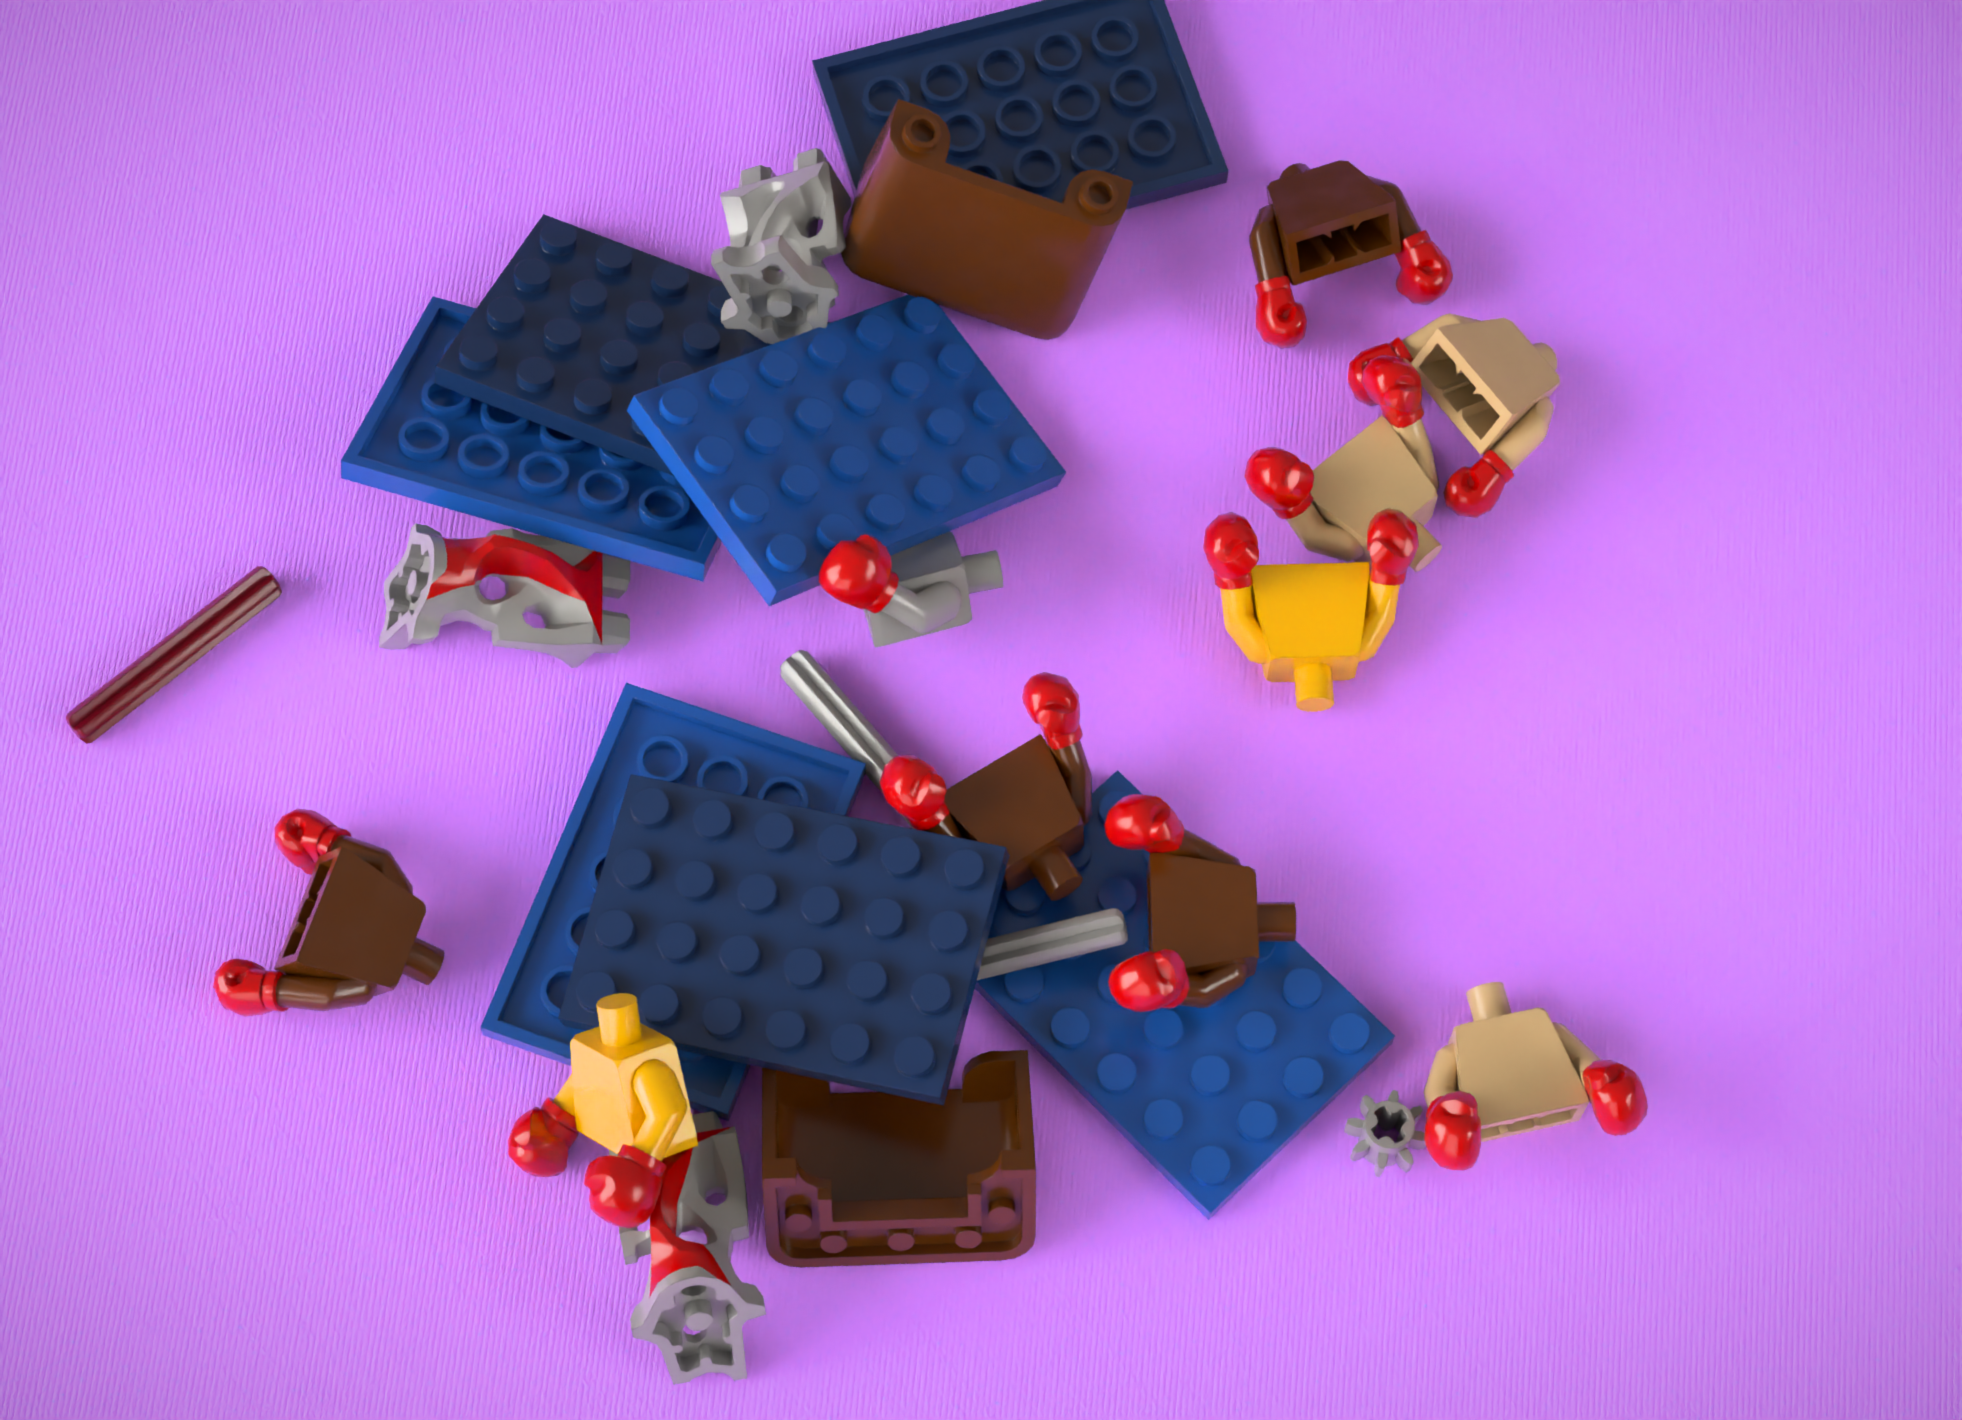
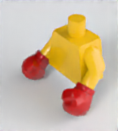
[1203,508,1419,712]
[507,993,698,1228]

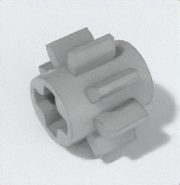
[1344,1090,1426,1177]

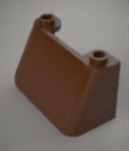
[841,99,1133,340]
[762,1050,1036,1268]

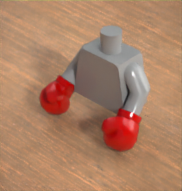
[819,532,1004,648]

